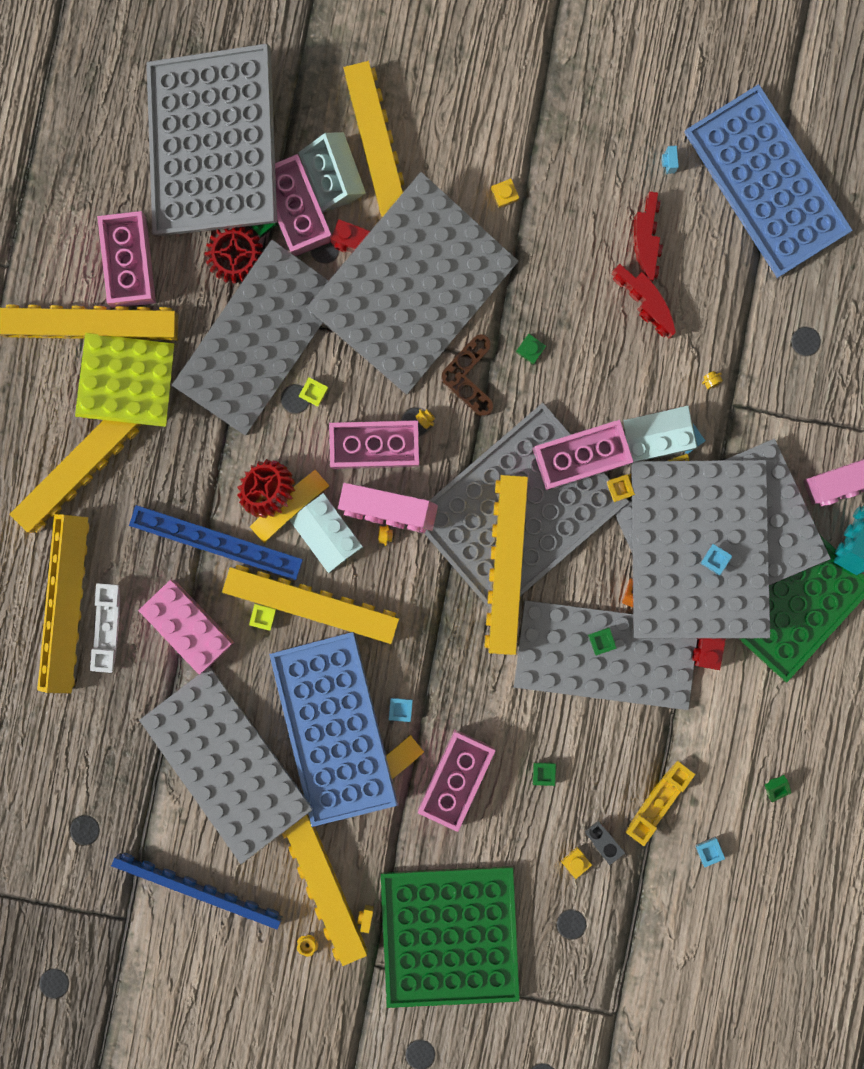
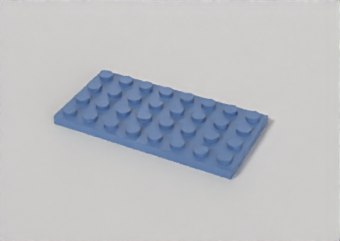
[684,84,853,278]
[269,632,398,827]

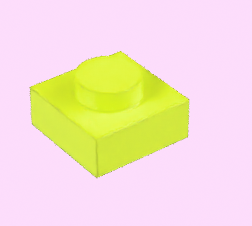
[299,377,329,407]
[249,604,277,631]

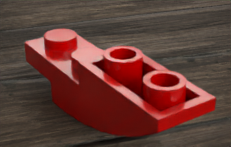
[633,191,663,282]
[611,263,676,339]

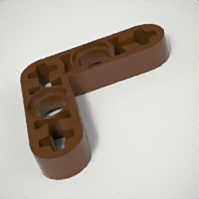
[441,334,493,417]

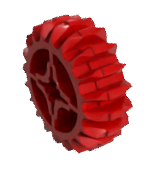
[205,226,263,284]
[237,459,295,519]

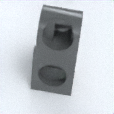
[584,821,625,865]

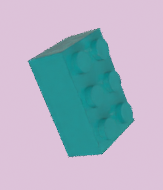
[834,506,864,575]

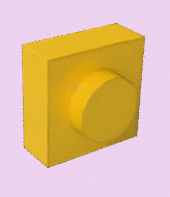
[491,178,519,208]
[561,847,592,879]
[357,905,374,933]

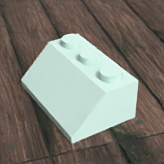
[298,132,366,213]
[624,406,698,462]
[290,493,363,573]

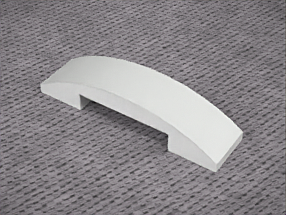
[90,583,120,673]

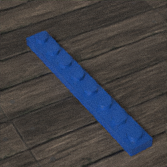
[129,505,303,580]
[111,853,283,930]

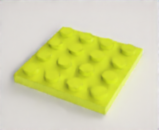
[75,333,174,427]

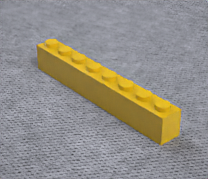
[343,61,405,218]
[0,304,178,341]
[9,420,142,534]
[484,475,528,655]
[37,514,89,693]
[222,564,399,644]
[282,814,368,966]

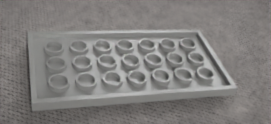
[172,240,328,435]
[514,600,697,710]
[139,667,314,864]

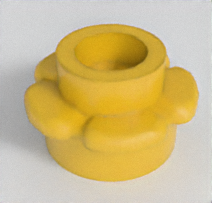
[702,371,723,390]
[415,409,435,429]
[378,525,393,546]
[296,934,318,957]

